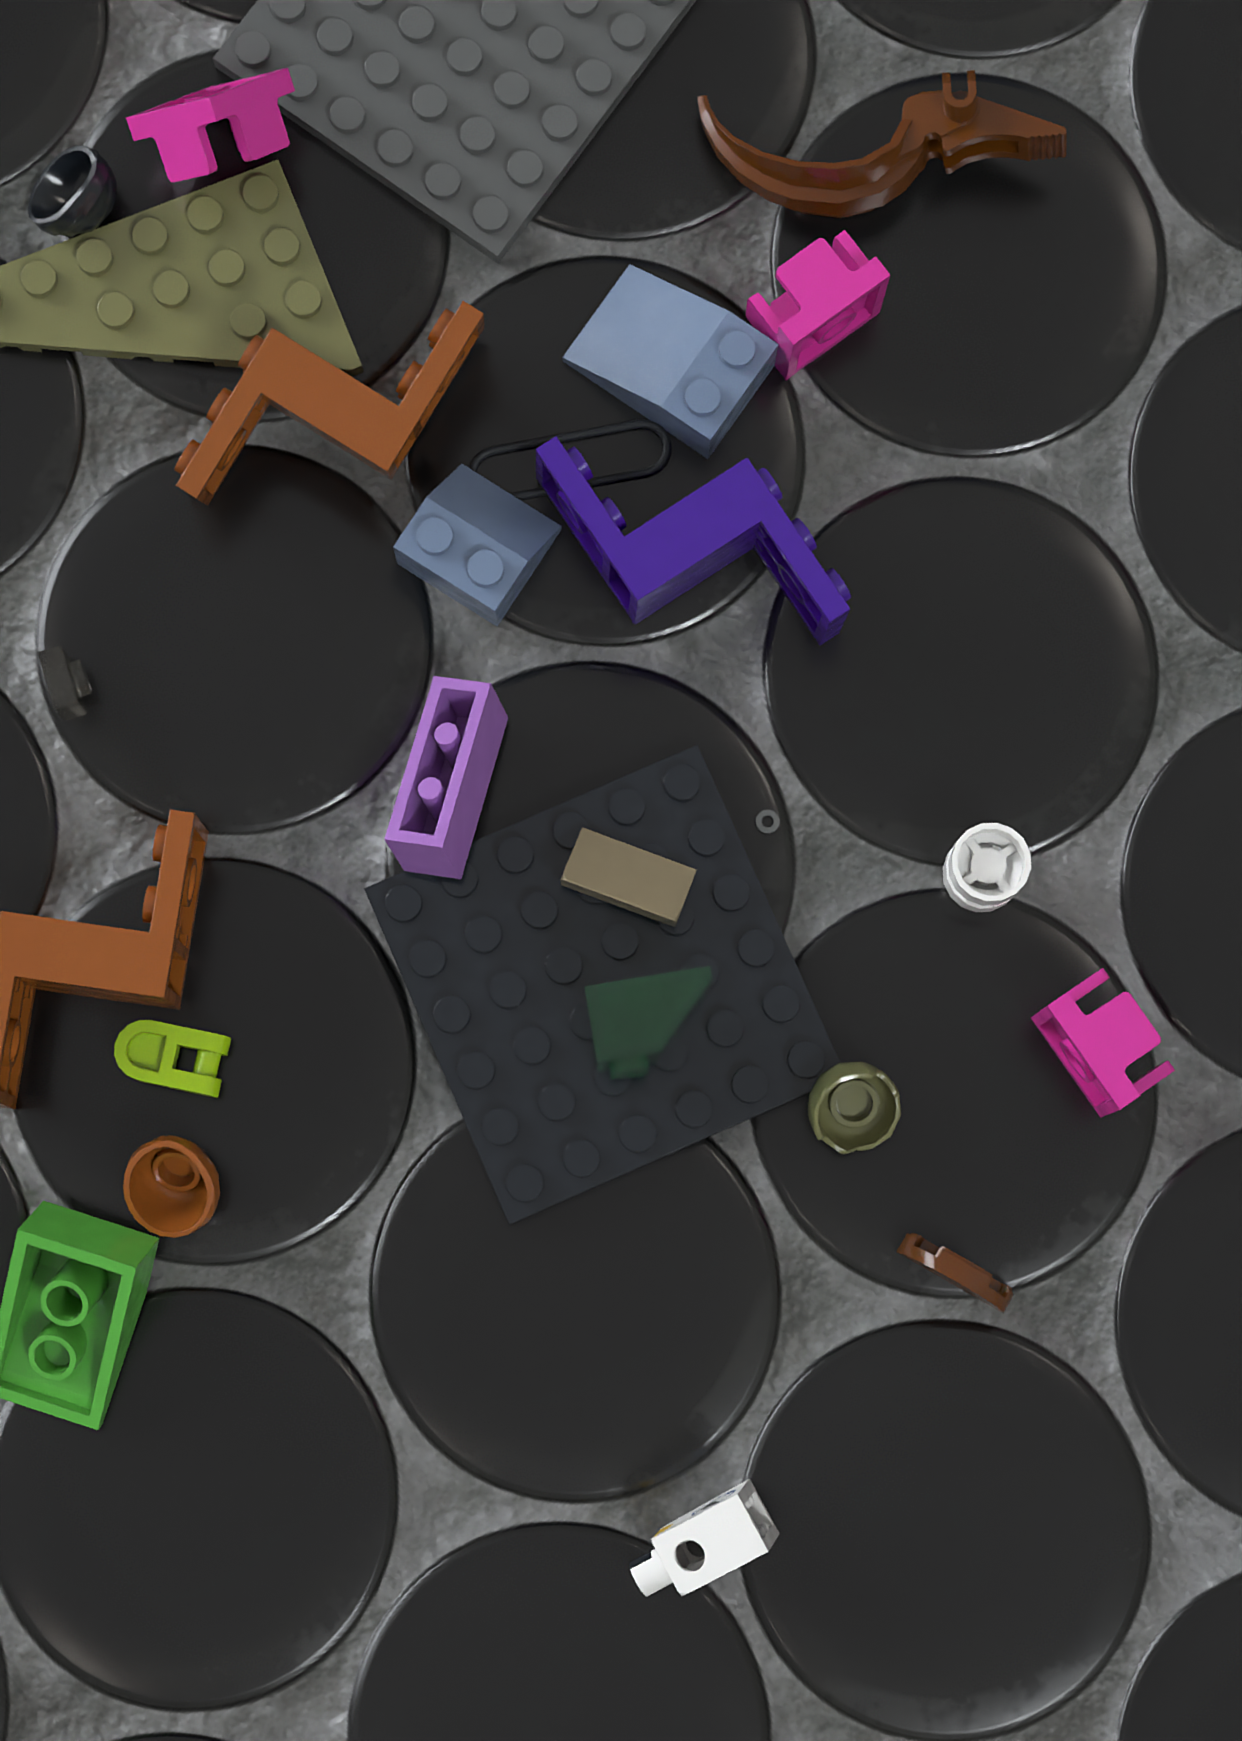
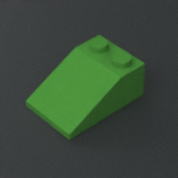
[0,1200,159,1430]

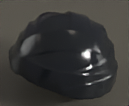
[28,145,117,237]

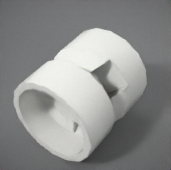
[943,823,1031,912]

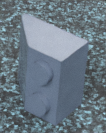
[393,464,562,626]

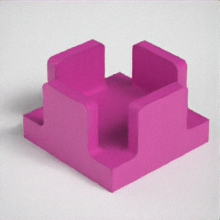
[126,68,295,182]
[745,230,890,380]
[1031,968,1175,1118]

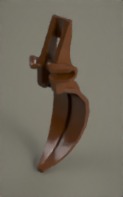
[697,70,1067,218]

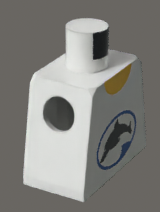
[629,1479,779,1597]

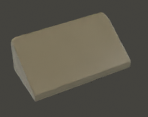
[561,827,697,927]

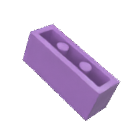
[384,676,508,879]

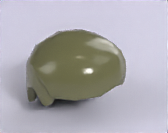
[808,1062,901,1154]

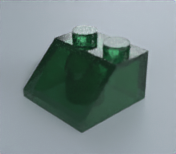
[585,966,712,1080]

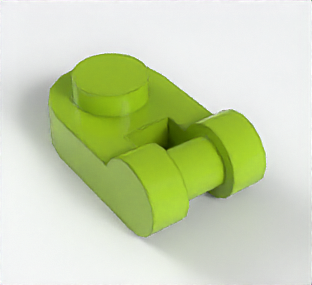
[114,1020,231,1098]

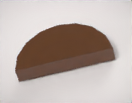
[897,1233,1014,1314]

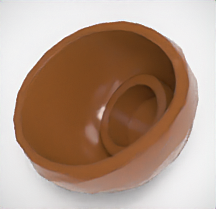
[123,1136,220,1238]

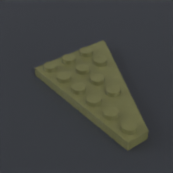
[0,159,364,377]

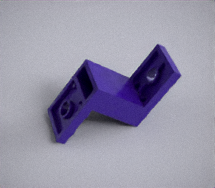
[536,436,851,645]

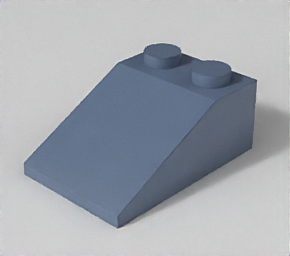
[562,264,779,459]

